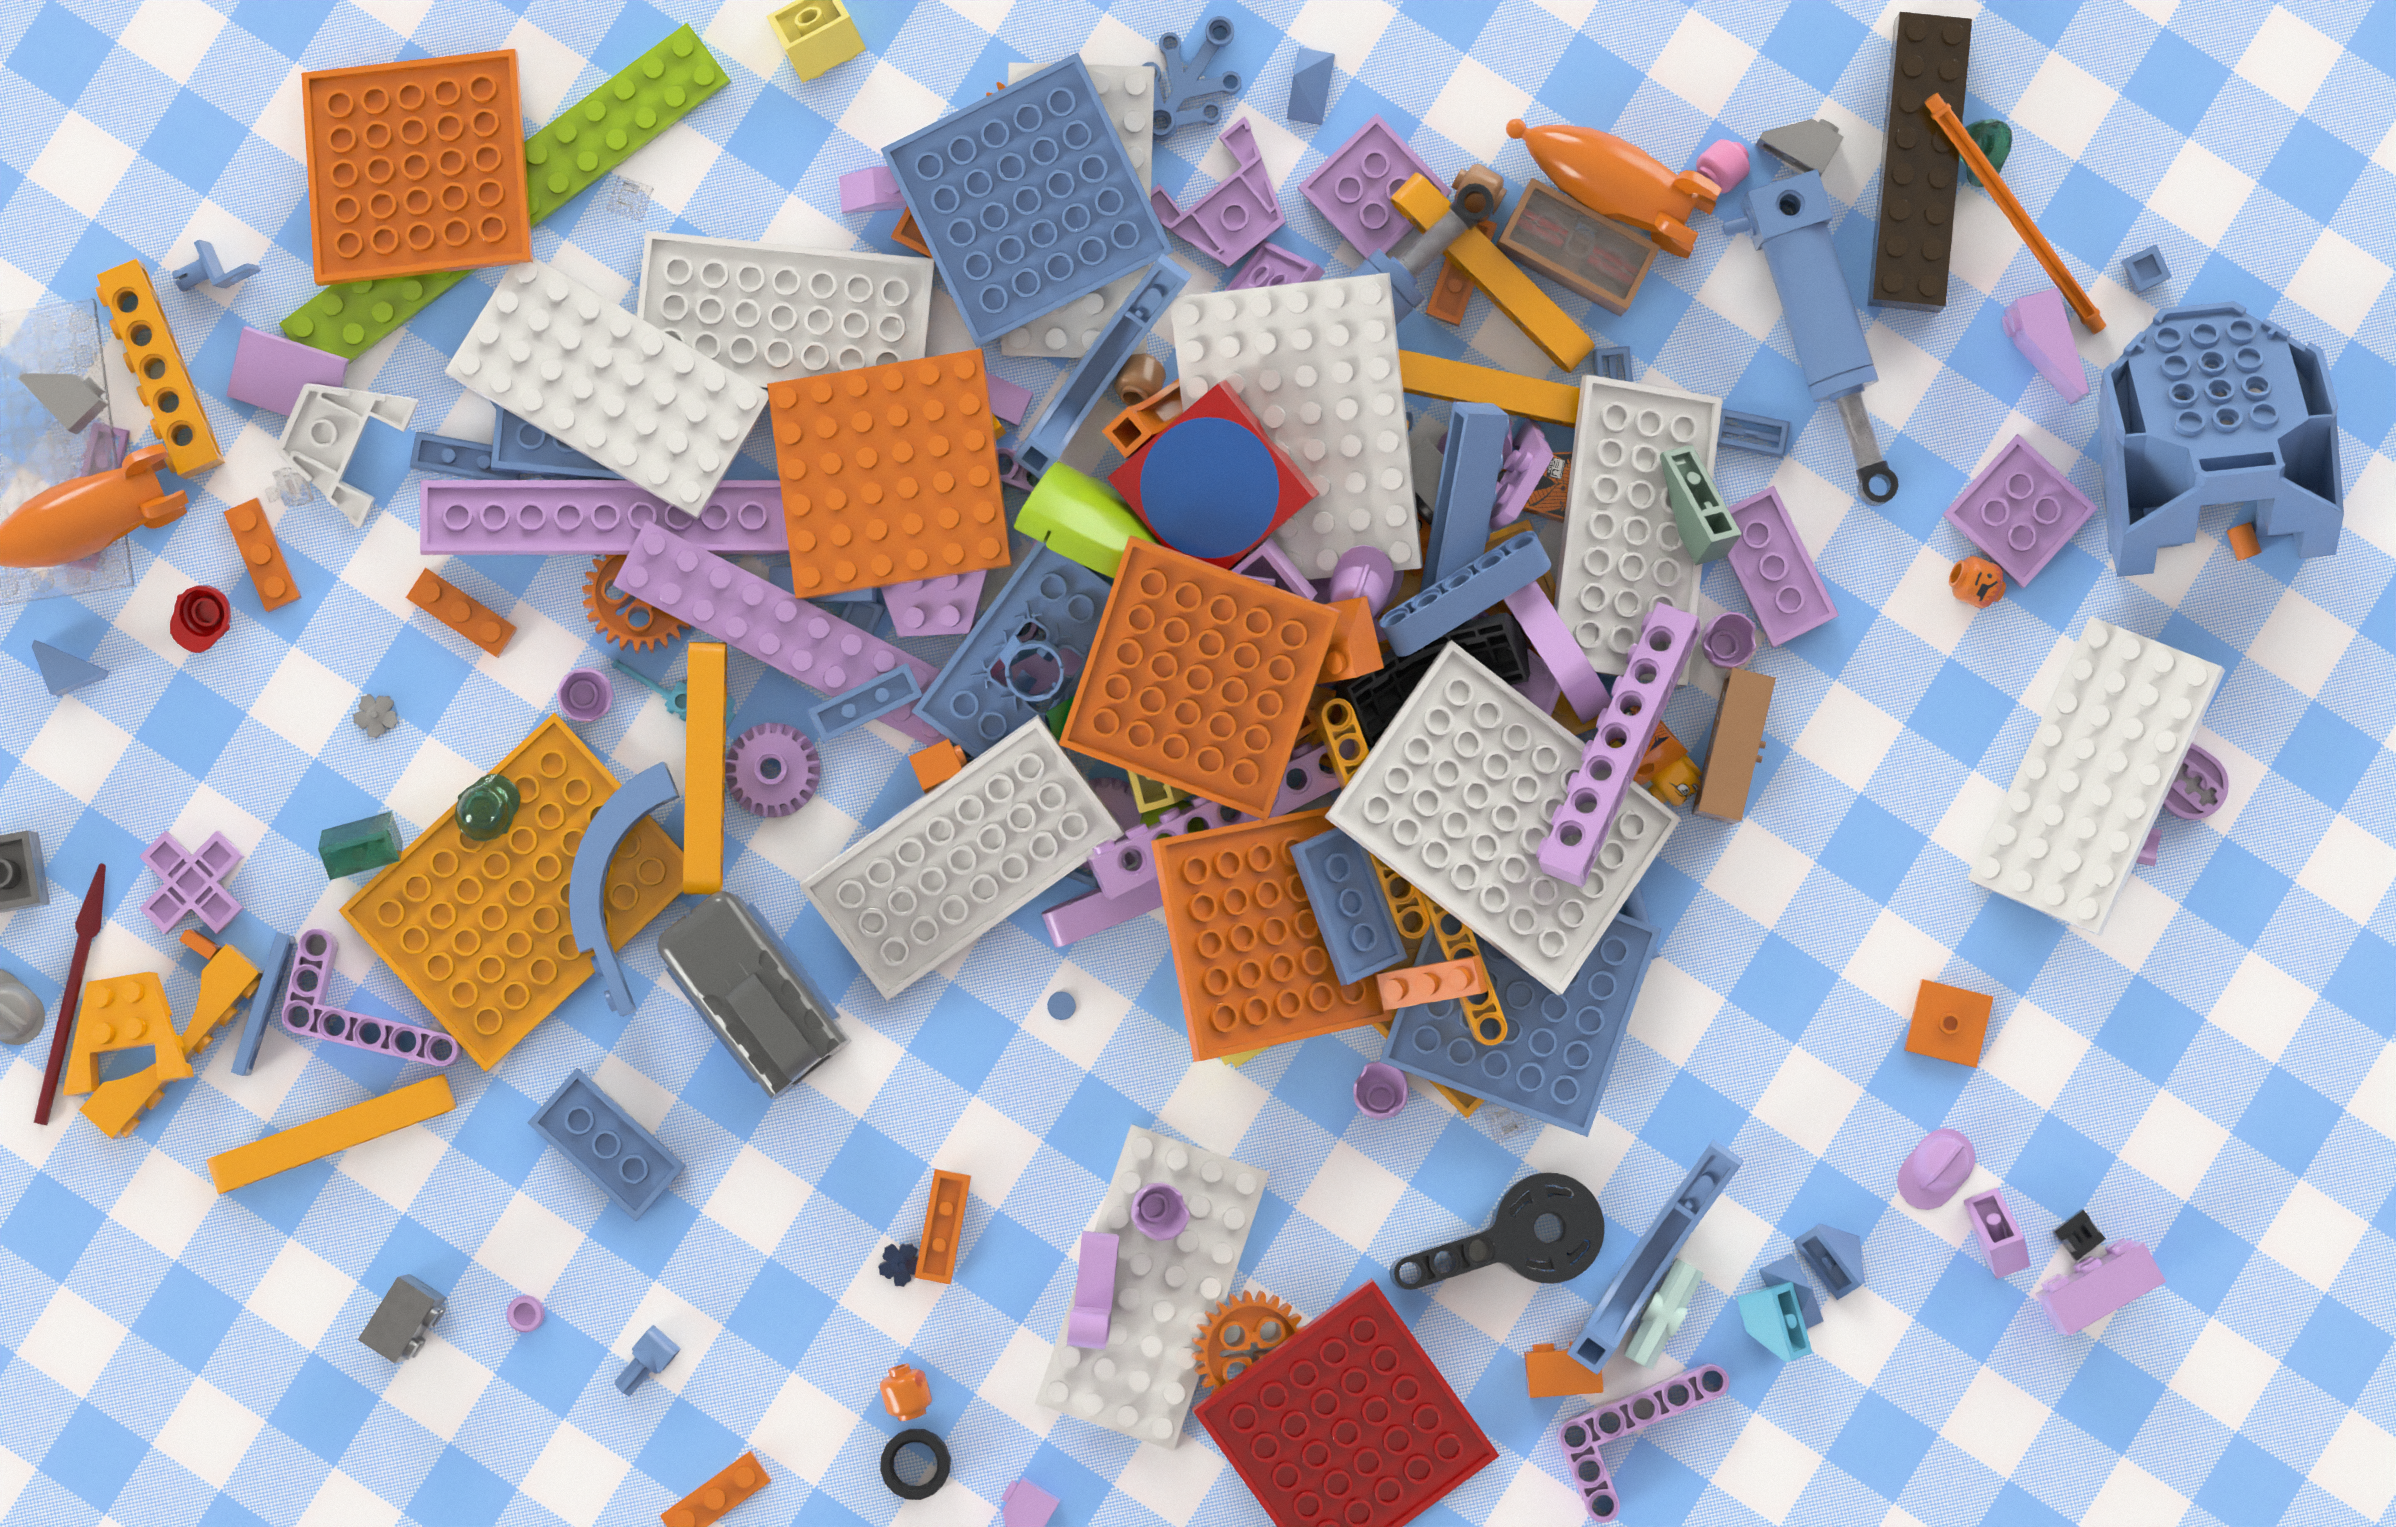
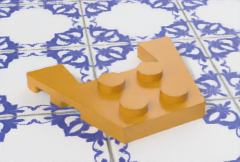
[63,972,194,1096]

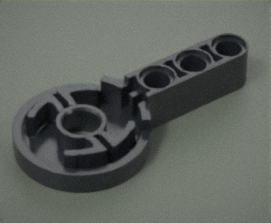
[1389,1173,1605,1290]

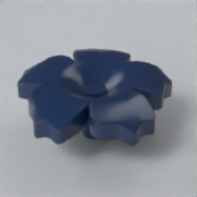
[878,1243,918,1287]

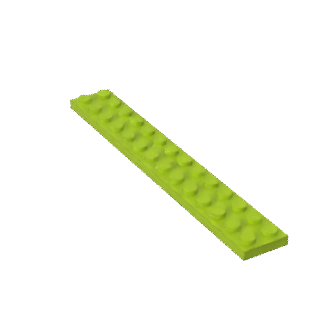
[279,23,731,365]

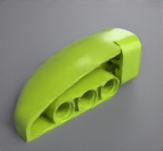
[1014,461,1164,579]

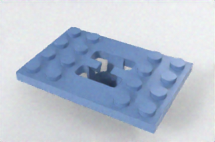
[912,541,1112,759]

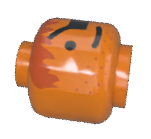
[1948,555,2006,609]
[880,1363,932,1421]

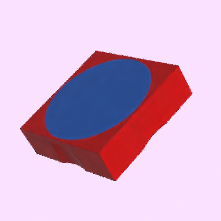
[1107,380,1320,570]

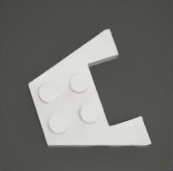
[275,383,420,529]

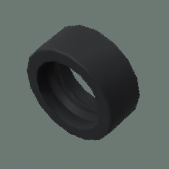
[880,1429,951,1500]

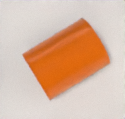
[2226,522,2262,561]

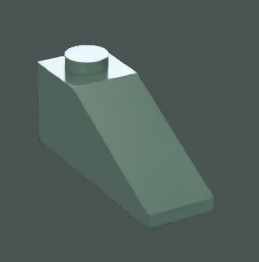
[1660,445,1742,565]

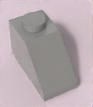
[1756,119,1844,177]
[18,373,108,435]

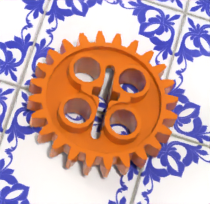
[582,555,691,654]
[1191,1290,1304,1394]

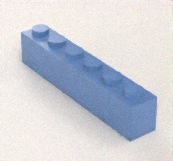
[1420,402,1510,621]

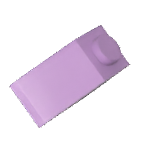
[839,166,907,214]
[1963,1188,2030,1279]
[1001,1476,1061,1527]

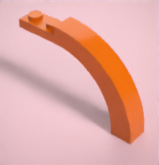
[1102,378,1183,459]

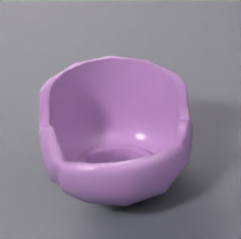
[1701,611,1756,669]
[557,667,614,722]
[1353,1061,1409,1120]
[1131,1182,1190,1241]

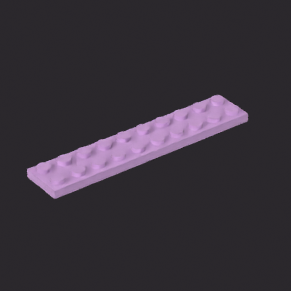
[420,480,789,555]
[613,520,947,747]

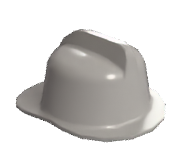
[0,969,45,1045]

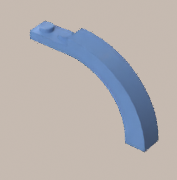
[1012,253,1192,479]
[569,761,680,1016]
[1567,1139,1744,1375]

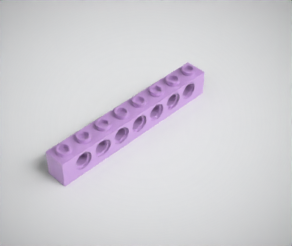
[1536,602,1701,888]
[1086,738,1355,900]

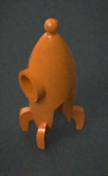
[1506,118,1722,259]
[0,443,189,568]

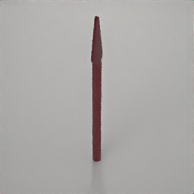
[33,863,106,1126]

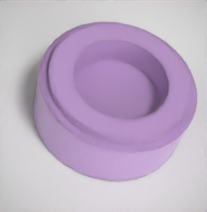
[507,1295,545,1333]

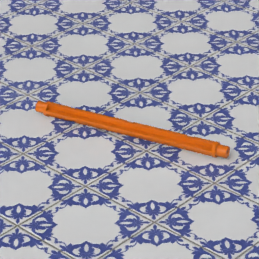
[1924,93,2107,335]

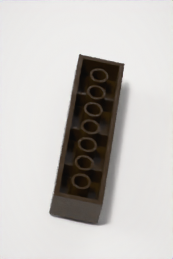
[1867,11,1972,313]

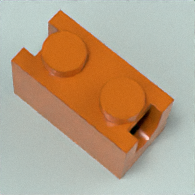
[1524,1341,1604,1398]

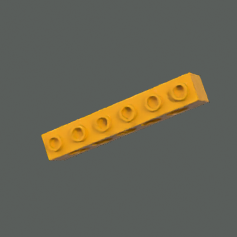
[96,258,225,480]

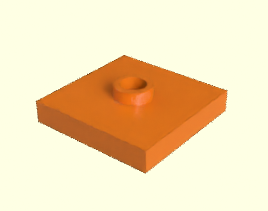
[1904,979,1993,1068]

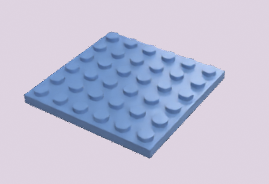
[880,52,1174,348]
[1379,913,1662,1137]

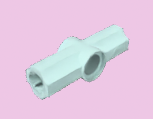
[1623,1258,1704,1371]

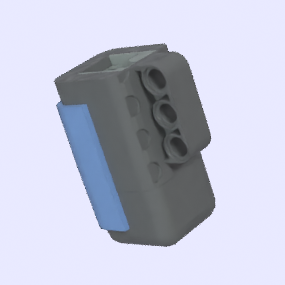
[657,891,852,1099]

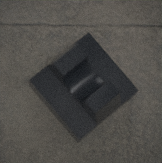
[2052,1209,2106,1261]

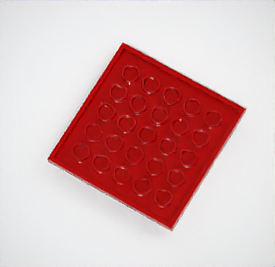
[1191,1278,1500,1527]

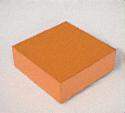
[179,929,222,960]

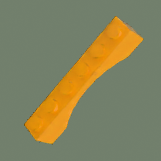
[79,944,264,1139]

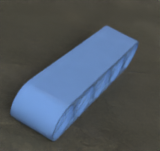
[1379,531,1551,656]

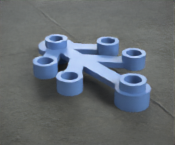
[1142,16,1241,141]

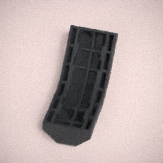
[1335,613,1530,748]

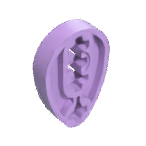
[2162,743,2229,820]

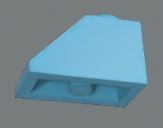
[1737,1282,1813,1362]

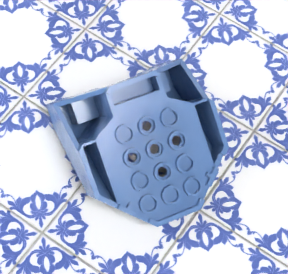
[2098,301,2344,577]

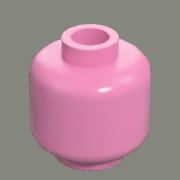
[1696,139,1750,194]

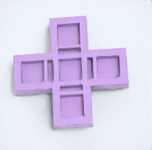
[139,831,245,935]

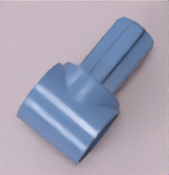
[614,1324,681,1396]

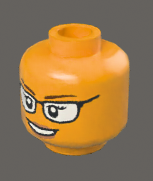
[1647,754,1702,806]

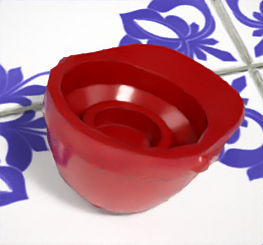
[170,585,231,653]

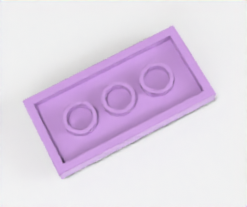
[1726,485,1839,649]

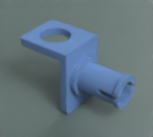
[172,239,261,292]

